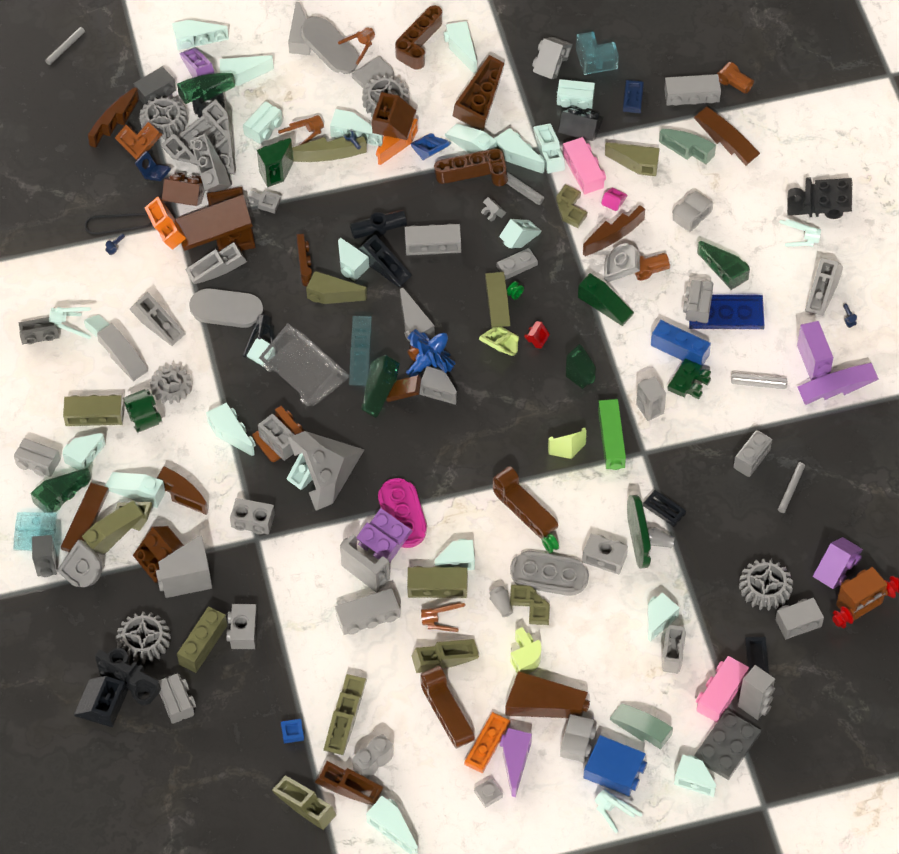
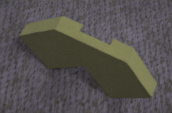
[556,184,588,228]
[510,585,550,625]

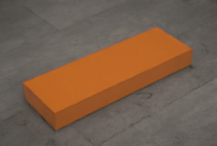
[464,712,511,773]

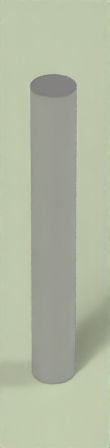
[45,27,85,65]
[778,462,805,513]

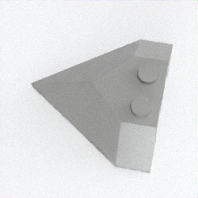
[161,99,235,175]
[288,431,364,510]

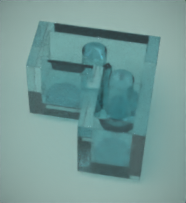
[576,32,619,75]

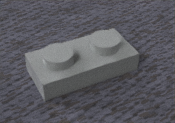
[497,248,538,280]

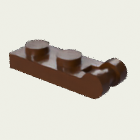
[296,234,312,286]

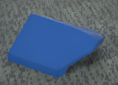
[411,133,451,161]

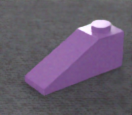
[179,47,217,88]
[500,728,532,797]

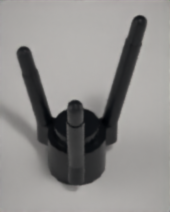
[243,315,276,357]

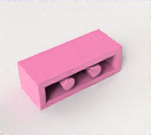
[563,137,606,195]
[696,656,749,722]

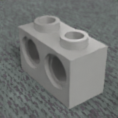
[636,376,666,421]
[258,414,294,461]
[230,498,275,534]

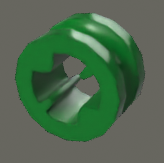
[507,281,524,300]
[541,534,559,553]

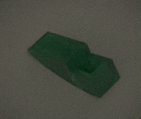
[177,73,235,104]

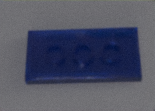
[688,295,765,330]

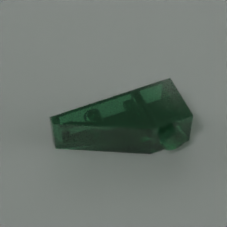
[697,241,750,290]

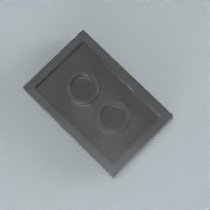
[694,710,761,780]

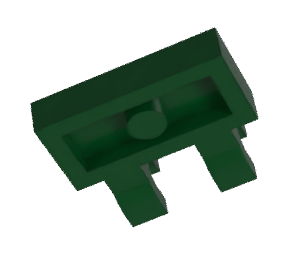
[668,359,711,399]

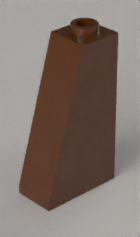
[505,671,590,718]

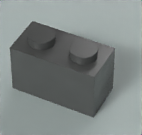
[133,66,176,105]
[32,535,57,577]

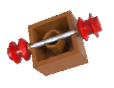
[832,567,899,629]

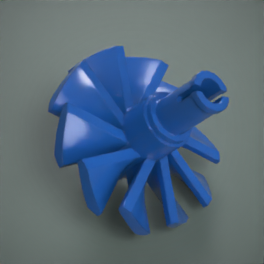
[406,329,456,377]

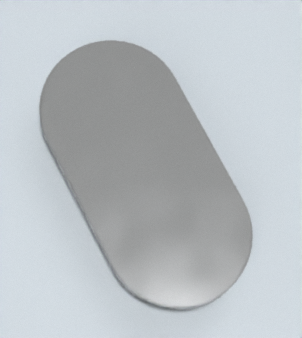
[301,17,359,74]
[189,289,263,328]
[510,551,589,596]

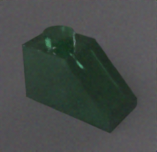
[566,344,596,389]

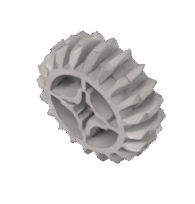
[362,75,410,117]
[139,96,188,140]
[739,558,793,611]
[116,611,171,664]

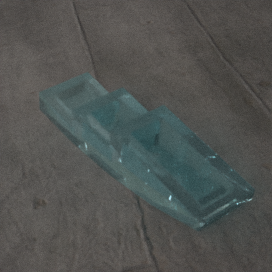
[349,316,372,386]

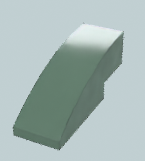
[659,129,716,164]
[610,703,673,750]

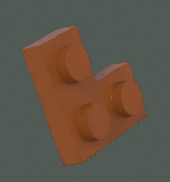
[115,122,163,160]

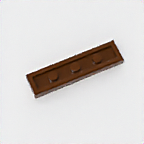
[61,482,109,552]

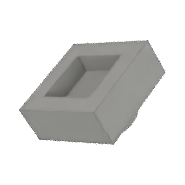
[474,778,503,808]

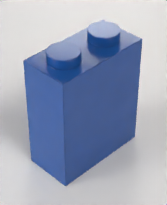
[583,735,648,796]

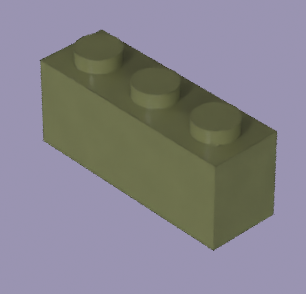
[63,394,124,426]
[407,566,467,598]
[177,606,227,673]

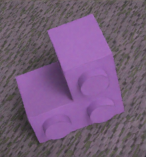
[813,537,863,589]

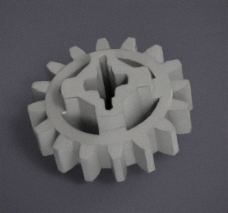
[150,365,192,404]

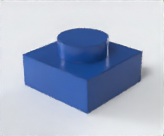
[281,719,304,744]

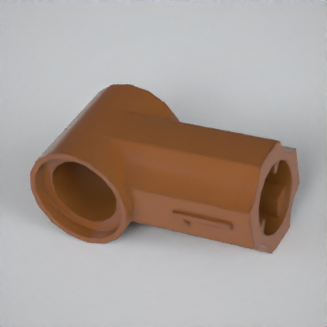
[717,62,754,94]
[635,253,670,281]

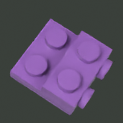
[356,508,413,563]

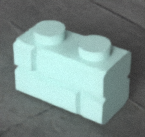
[557,79,595,109]
[243,101,283,144]

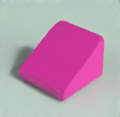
[601,187,628,211]

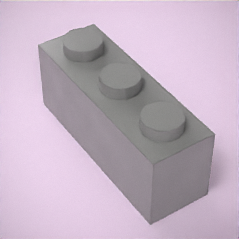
[664,74,721,106]
[405,224,461,255]
[335,588,400,635]
[738,665,775,720]

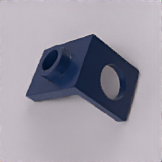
[135,151,171,181]

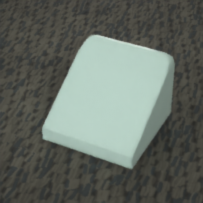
[84,315,110,338]
[247,338,273,366]

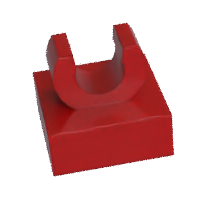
[524,322,550,348]

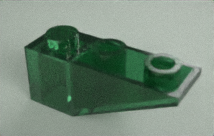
[361,355,400,418]
[30,468,91,516]

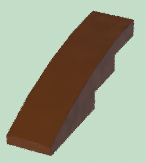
[88,87,139,148]
[694,106,760,166]
[583,205,645,257]

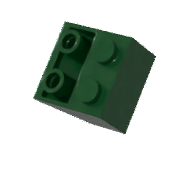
[257,138,294,188]

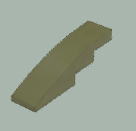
[292,136,367,162]
[323,674,367,756]

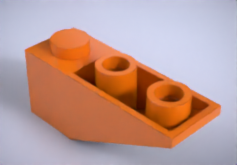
[376,118,418,165]

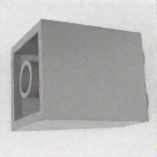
[156,536,212,598]

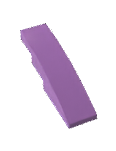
[797,363,879,405]

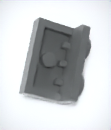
[18,317,59,345]

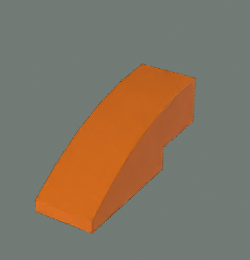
[144,196,186,250]

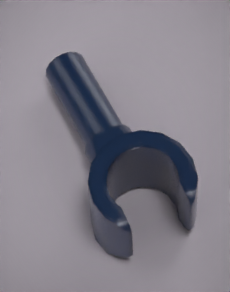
[344,130,361,150]
[105,234,125,255]
[843,304,857,328]

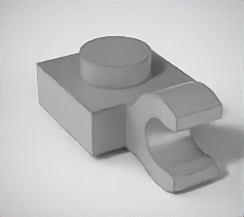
[247,191,281,214]

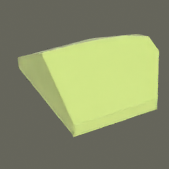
[479,327,519,356]
[548,428,586,459]

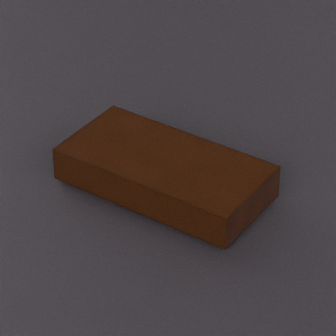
[384,375,421,402]

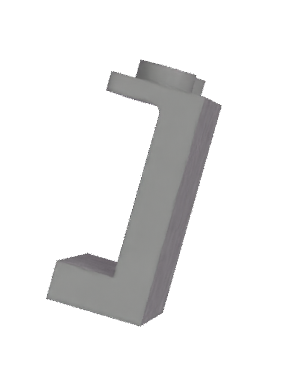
[340,534,390,592]

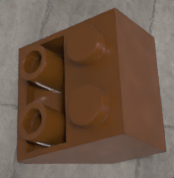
[372,92,416,140]
[162,172,205,206]
[133,526,184,583]

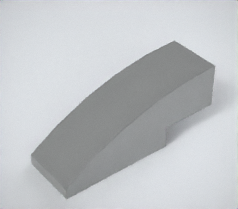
[185,242,247,284]
[97,323,148,381]

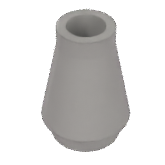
[648,527,675,548]
[489,586,513,617]

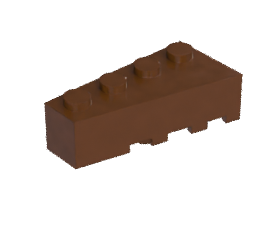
[452,55,505,131]

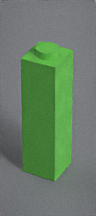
[598,399,626,470]

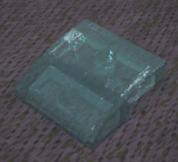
[13,512,57,551]

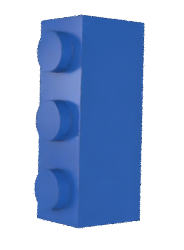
[651,320,711,366]

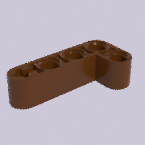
[395,5,442,70]
[434,149,508,186]
[493,466,558,539]
[420,665,475,749]

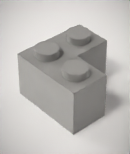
[532,37,573,79]

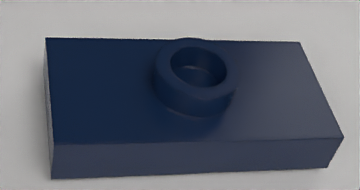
[623,80,644,113]

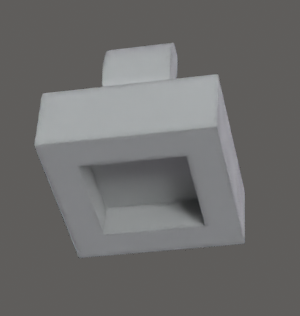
[481,197,506,221]

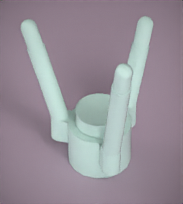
[779,219,821,247]
[49,307,91,339]
[595,789,642,833]

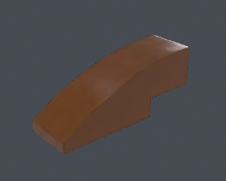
[157,466,208,515]
[314,761,383,805]

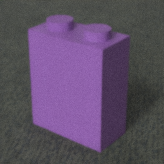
[797,321,834,381]

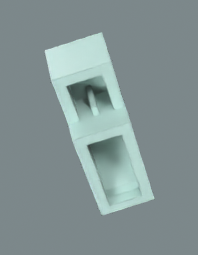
[533,123,565,173]

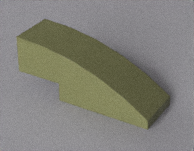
[485,272,510,328]
[411,639,479,673]
[272,775,336,830]

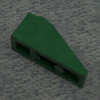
[578,273,634,326]

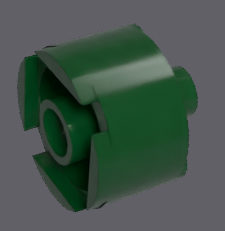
[123,389,162,433]

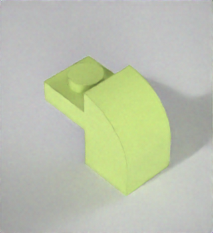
[510,627,541,674]

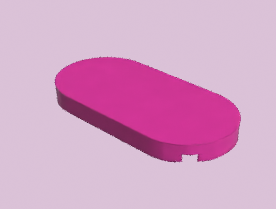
[378,478,427,548]

